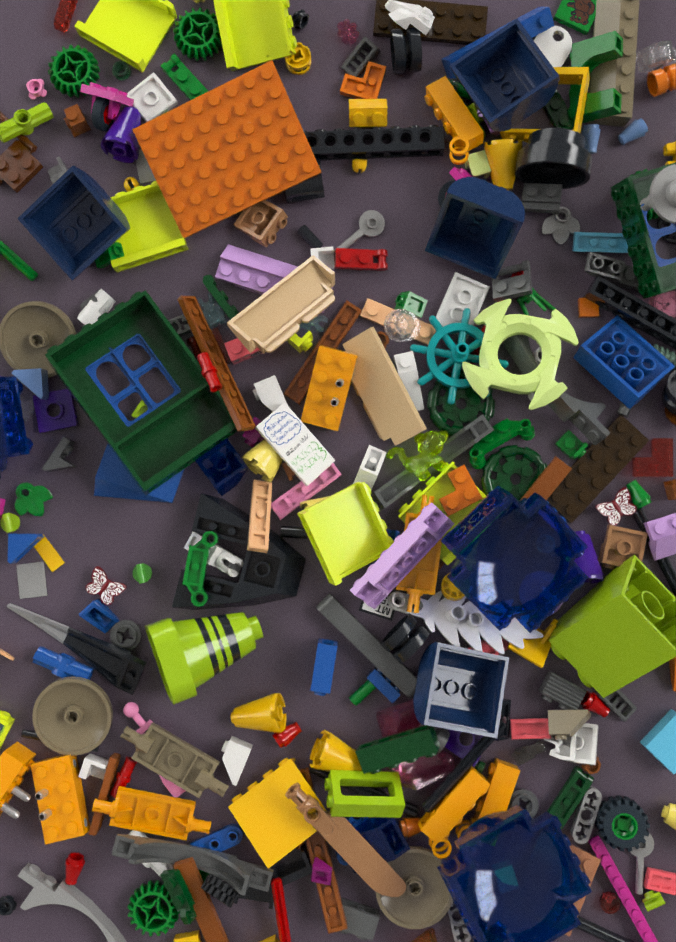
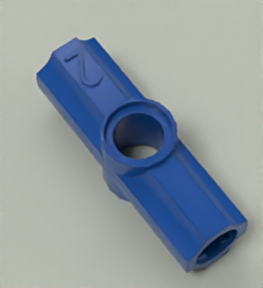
[32,646,94,680]

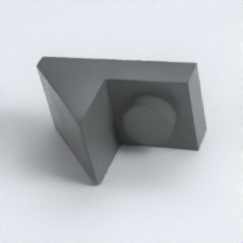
[42,437,76,472]

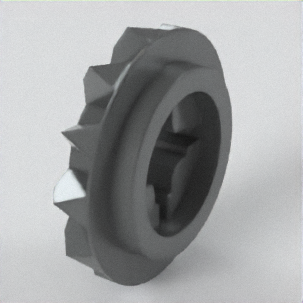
[110,620,142,651]
[508,788,539,821]

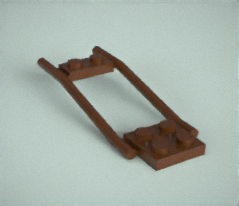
[0,111,43,193]

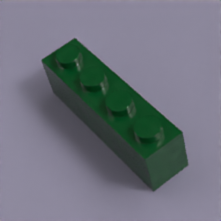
[355,725,440,774]

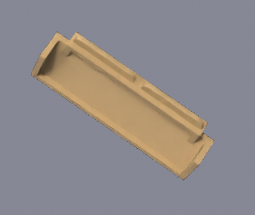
[227,255,335,354]
[342,327,427,446]

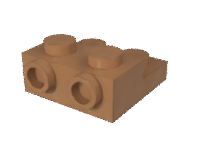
[233,200,288,248]
[598,525,648,569]

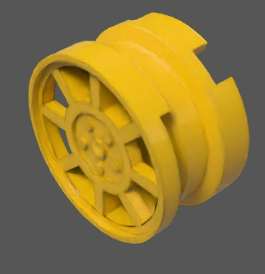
[285,42,311,75]
[441,572,469,601]

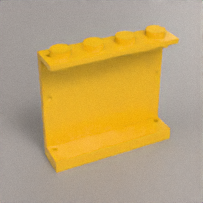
[228,758,327,869]

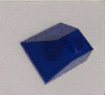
[195,438,248,496]

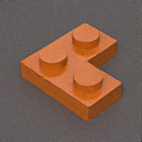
[340,61,386,99]
[439,465,483,516]

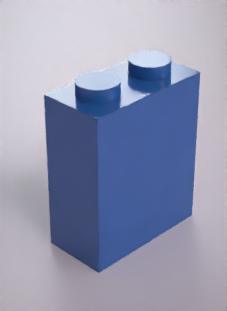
[310,638,338,696]

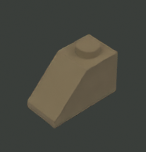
[548,709,591,741]

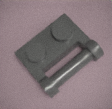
[492,260,533,302]

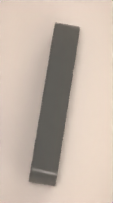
[316,593,417,700]

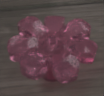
[337,19,359,44]

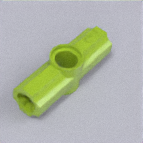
[0,102,54,143]

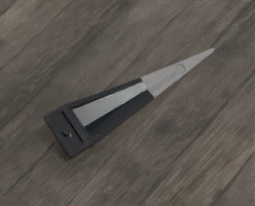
[7,603,147,695]

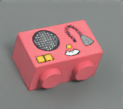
[224,338,262,365]

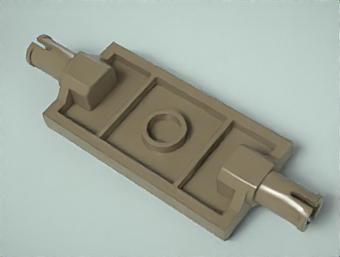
[120,722,229,798]

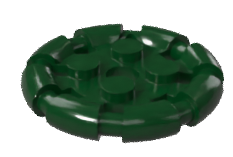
[427,370,496,436]
[481,445,547,512]

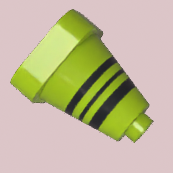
[145,612,263,705]

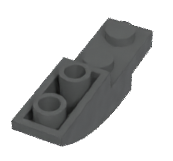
[584,252,639,290]

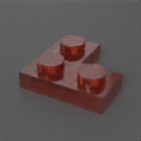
[632,438,674,477]

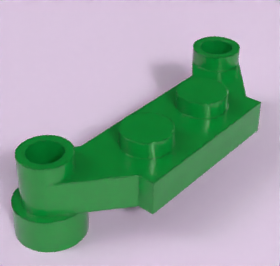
[469,418,535,469]
[182,531,218,607]

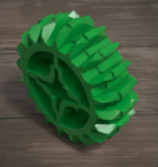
[173,7,222,61]
[48,44,100,98]
[127,880,180,937]

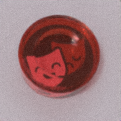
[599,892,621,914]

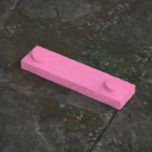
[271,463,342,520]

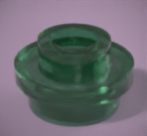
[112,61,131,81]

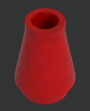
[581,691,610,718]
[273,722,302,748]
[65,852,85,885]

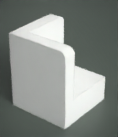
[310,246,335,270]
[78,753,109,780]

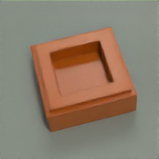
[578,298,599,318]

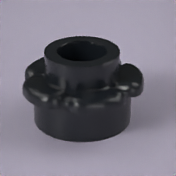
[292,9,309,29]
[0,895,17,916]

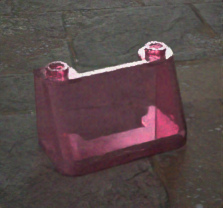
[376,699,455,790]

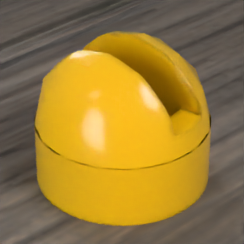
[352,159,367,173]
[124,177,140,192]

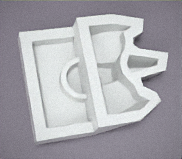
[385,0,435,35]
[544,723,598,766]

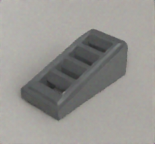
[341,36,381,77]
[594,690,637,722]

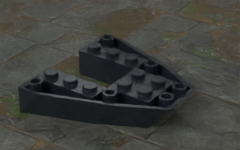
[172,493,306,610]

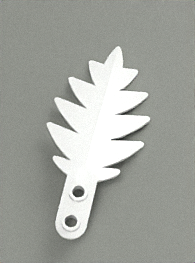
[388,586,544,655]

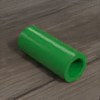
[349,680,376,706]

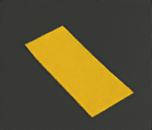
[34,534,65,572]

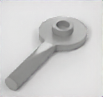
[334,210,385,253]
[630,833,654,895]

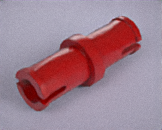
[197,352,222,392]
[110,756,137,798]

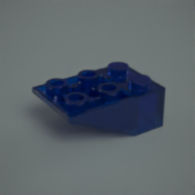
[350,817,410,873]

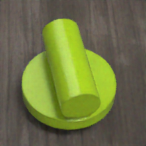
[0,513,20,533]
[642,890,666,912]

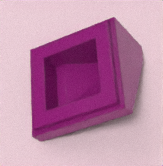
[311,857,333,885]

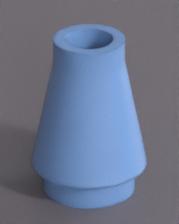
[618,118,648,145]
[581,124,601,154]

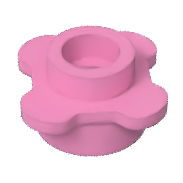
[26,79,47,100]

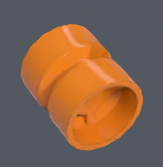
[647,63,676,97]

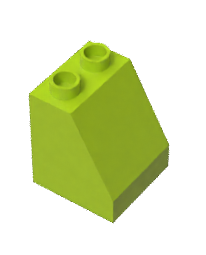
[549,555,676,698]

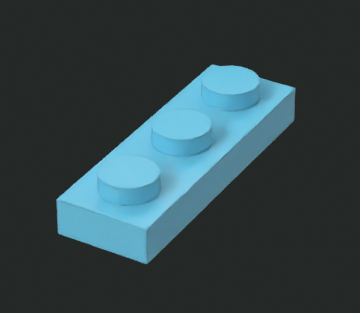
[572,232,628,253]

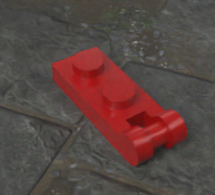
[335,248,388,271]

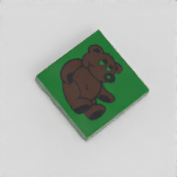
[553,0,597,35]

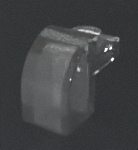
[636,40,676,74]

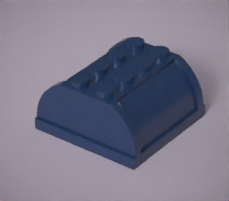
[450,19,560,132]
[17,166,130,280]
[425,177,525,279]
[413,642,509,738]

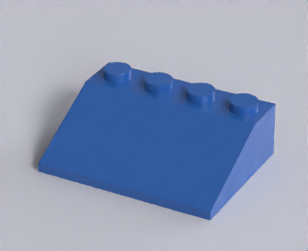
[573,315,675,409]

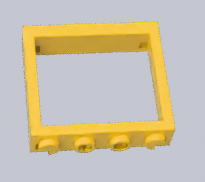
[500,67,590,143]

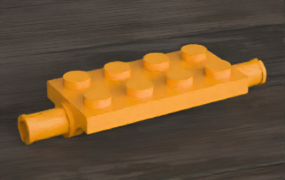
[396,495,443,613]
[92,786,212,840]

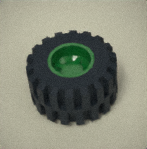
[595,795,650,852]

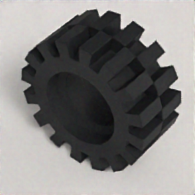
[201,873,239,908]

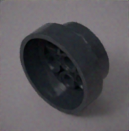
[515,128,592,189]

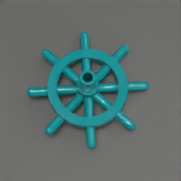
[410,308,509,405]

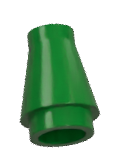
[626,480,652,509]

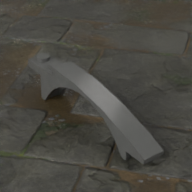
[502,335,610,445]
[371,414,494,512]
[112,834,274,896]

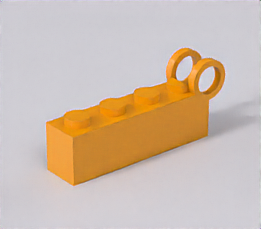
[424,76,484,165]
[455,758,520,846]
[417,766,490,859]

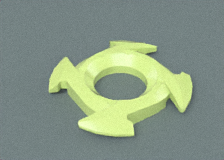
[462,299,579,410]

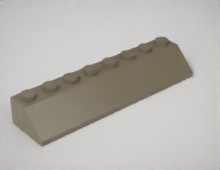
[587,0,639,127]

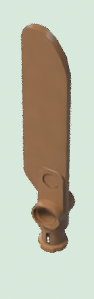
[285,782,406,897]

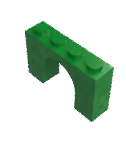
[568,31,623,123]

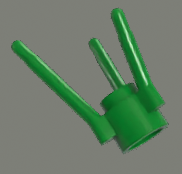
[516,288,556,316]

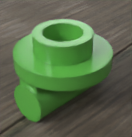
[133,563,152,584]

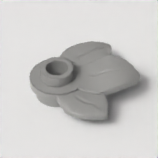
[542,207,580,245]

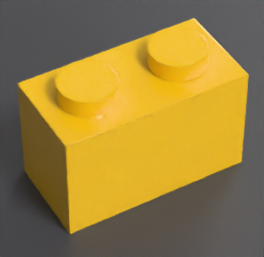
[349,99,388,127]

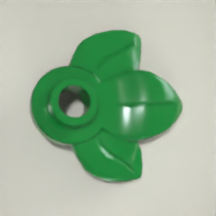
[14,482,53,516]

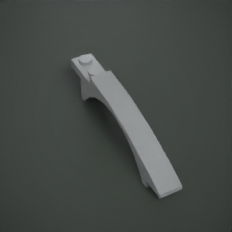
[18,862,127,942]

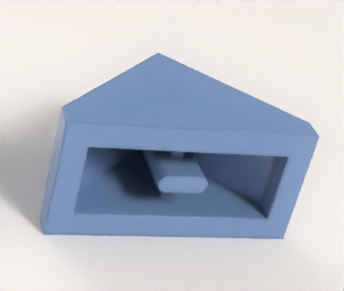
[12,368,49,400]

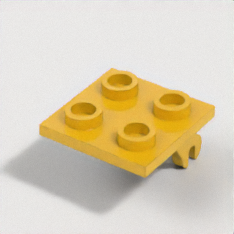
[508,609,558,668]

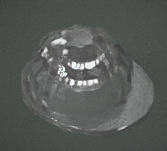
[384,309,421,342]

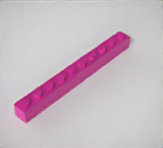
[588,835,658,942]

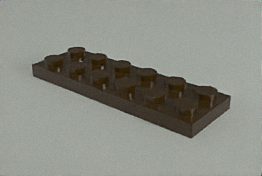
[373,0,488,45]
[547,414,649,524]

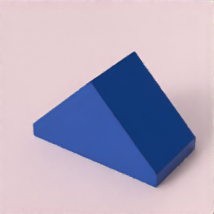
[7,533,44,564]
[79,598,119,633]

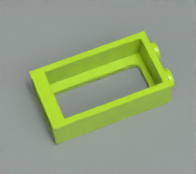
[324,770,405,818]

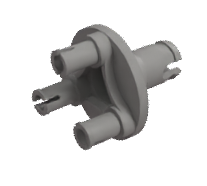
[640,164,676,224]

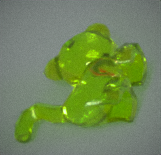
[386,430,448,482]

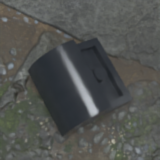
[285,158,325,203]

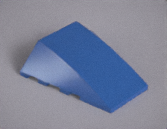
[94,444,185,503]

